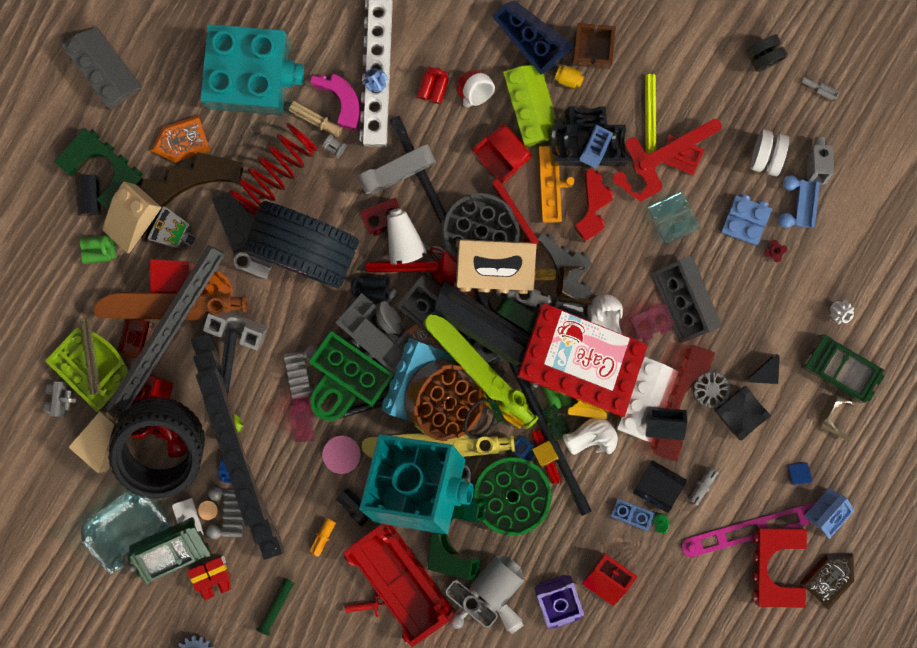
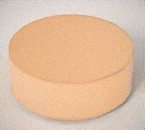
[198,501,218,520]

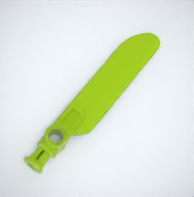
[424,315,538,429]

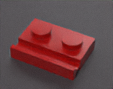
[663,135,705,176]

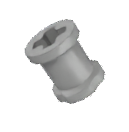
[322,134,347,159]

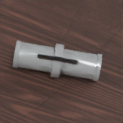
[688,467,719,505]

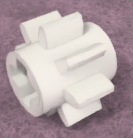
[829,299,854,324]

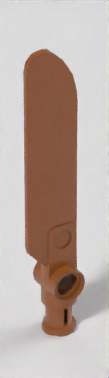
[94,291,248,320]

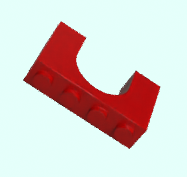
[752,527,807,608]

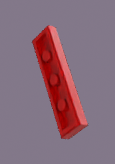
[492,179,540,246]

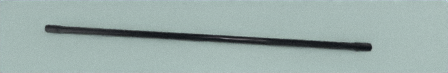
[390,116,592,516]

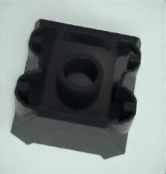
[633,460,687,513]

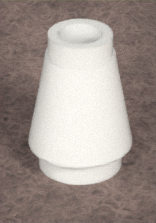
[497,604,524,634]

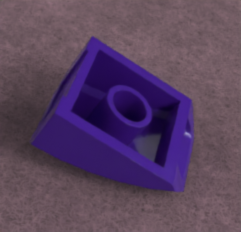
[534,575,585,629]

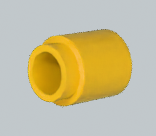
[555,65,584,90]

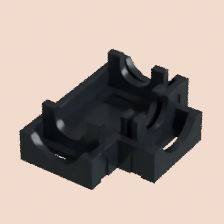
[548,106,629,166]

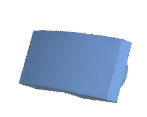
[611,499,655,531]

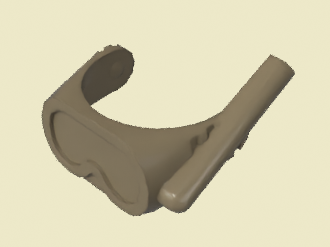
[819,395,856,442]

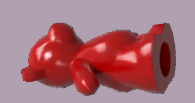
[152,426,188,458]

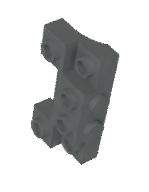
[336,293,412,374]

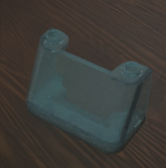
[80,491,173,575]

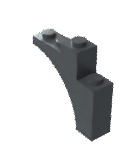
[538,233,593,308]

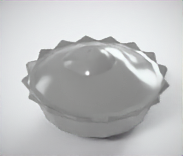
[376,301,404,335]

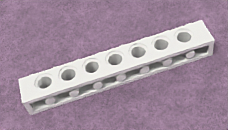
[360,0,393,148]

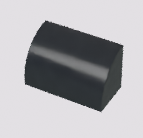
[76,174,101,216]
[645,407,688,440]

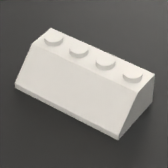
[615,357,678,443]

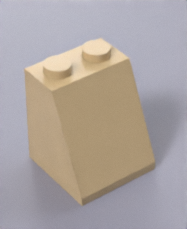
[69,411,120,473]

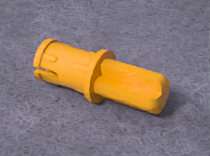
[310,517,336,556]

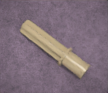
[289,101,343,138]

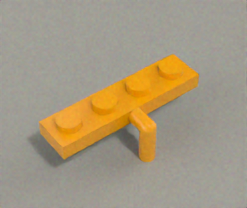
[539,146,574,223]

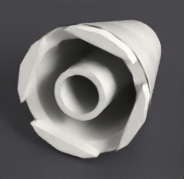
[387,208,427,264]

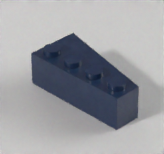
[492,0,575,75]

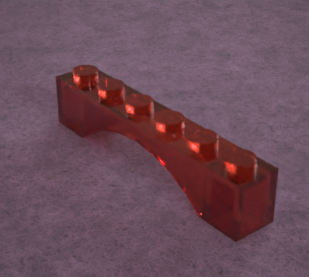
[651,345,715,462]

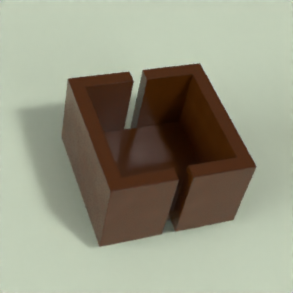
[573,23,616,69]

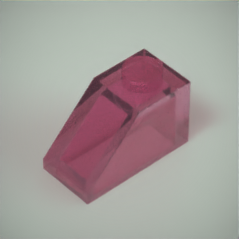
[291,398,314,442]

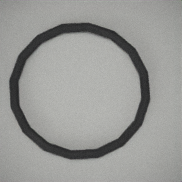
[464,398,497,439]

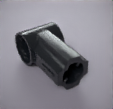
[336,487,370,527]

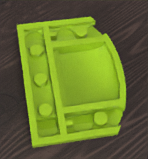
[45,327,128,413]

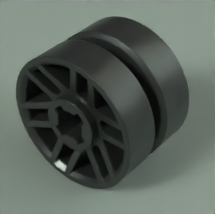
[746,34,788,72]

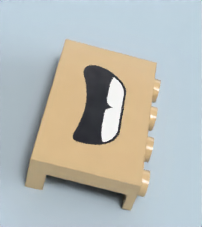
[454,239,536,294]

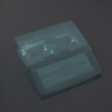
[648,192,700,245]

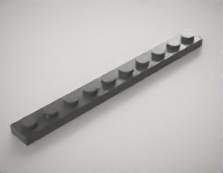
[106,245,226,416]

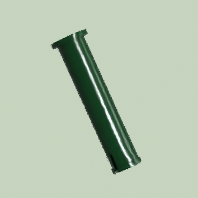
[256,578,295,636]

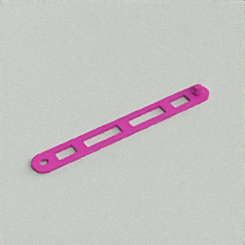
[682,501,817,557]

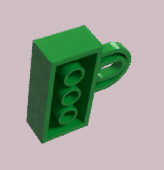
[309,331,395,421]

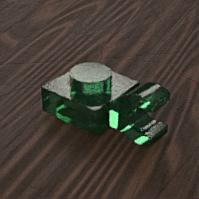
[542,404,571,441]

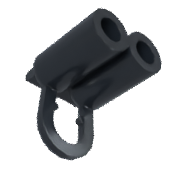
[351,274,390,301]

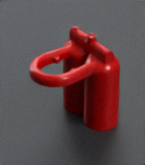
[416,66,449,104]

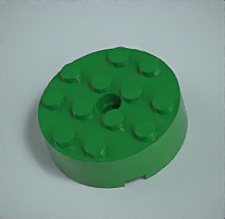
[474,457,552,536]

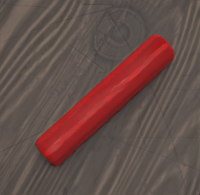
[531,430,561,484]

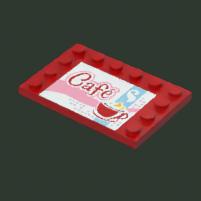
[517,303,648,417]

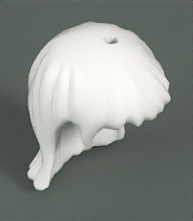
[587,294,623,334]
[563,418,618,455]

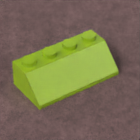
[503,65,557,148]

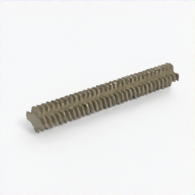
[80,318,101,395]

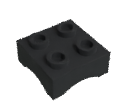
[715,386,771,441]

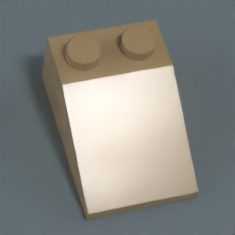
[102,182,162,253]

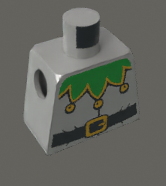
[147,206,198,250]

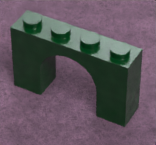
[54,128,143,210]
[427,498,487,580]

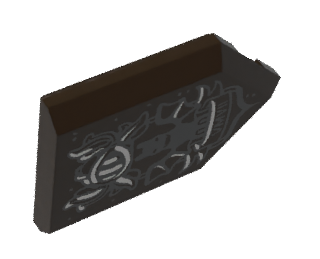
[800,554,854,610]

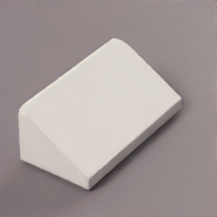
[172,498,204,535]

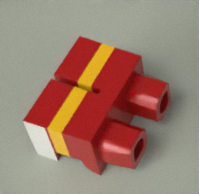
[187,555,232,601]

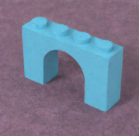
[381,337,454,421]

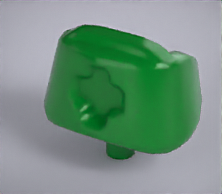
[653,513,670,534]

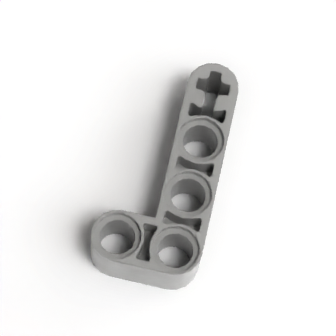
[357,144,436,195]

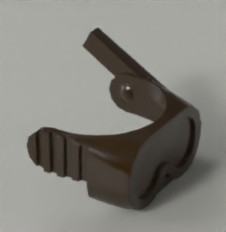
[556,266,592,305]

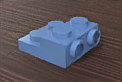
[721,194,772,246]

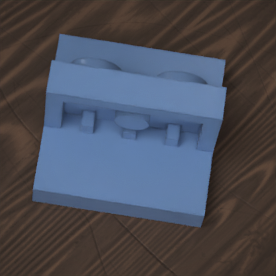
[805,487,855,539]

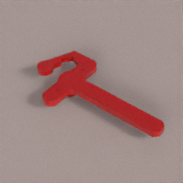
[613,119,722,202]

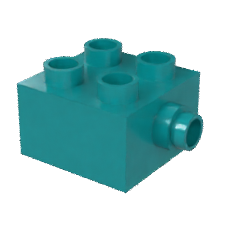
[201,24,304,116]
[359,434,474,535]

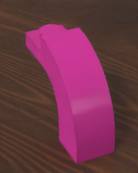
[310,74,361,132]

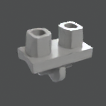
[44,381,76,417]

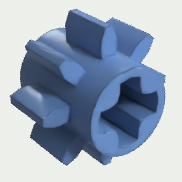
[363,68,388,92]

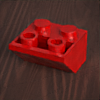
[582,552,638,606]

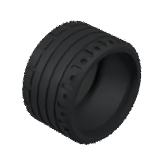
[108,397,205,499]

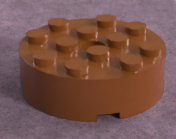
[405,360,484,441]

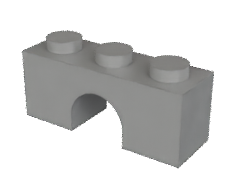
[203,312,268,351]

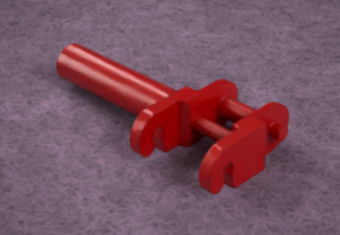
[345,592,393,617]

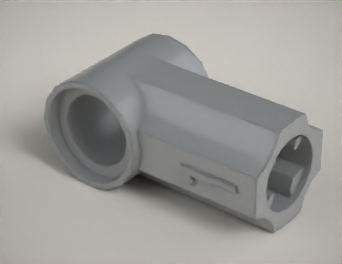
[234,252,273,280]

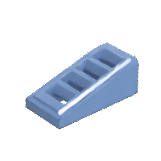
[580,125,613,168]

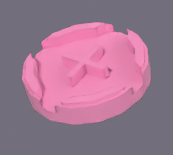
[322,435,361,474]

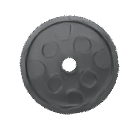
[440,193,520,260]

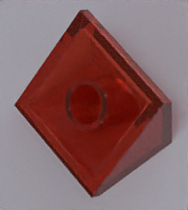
[117,319,155,359]

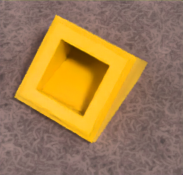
[532,441,558,467]

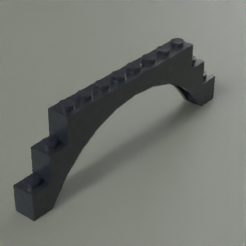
[191,333,285,560]

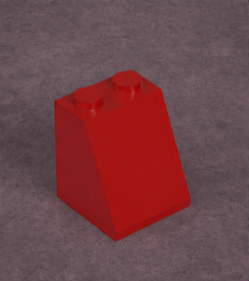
[150,259,195,293]

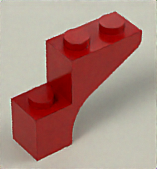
[574,168,614,243]

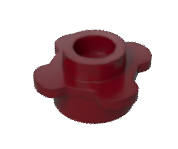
[764,240,787,262]

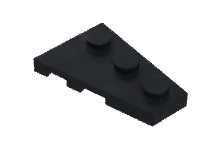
[212,192,254,253]

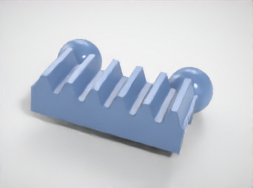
[778,175,820,228]

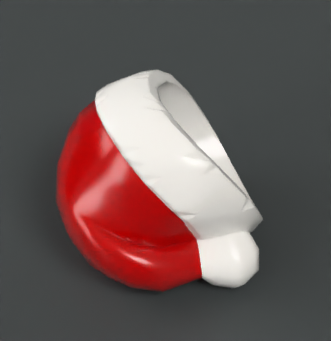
[457,70,495,108]

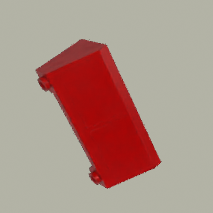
[343,524,456,647]

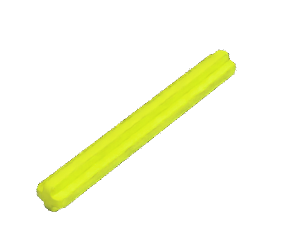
[645,74,656,154]

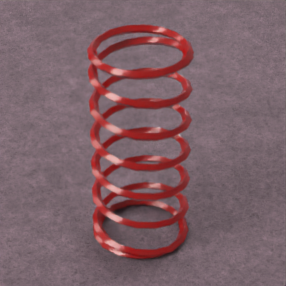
[228,123,318,216]

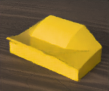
[567,401,607,419]

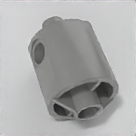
[469,556,525,612]

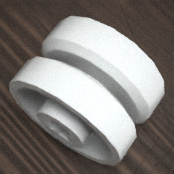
[750,129,789,177]

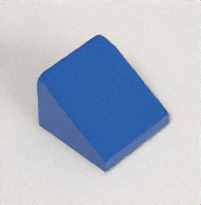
[510,435,535,461]
[788,463,812,485]

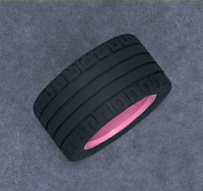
[243,201,359,288]

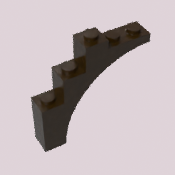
[138,152,245,239]

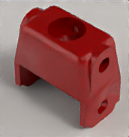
[472,124,533,185]

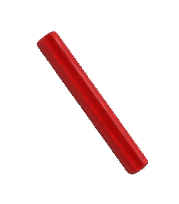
[366,261,440,272]

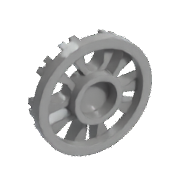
[693,372,730,408]

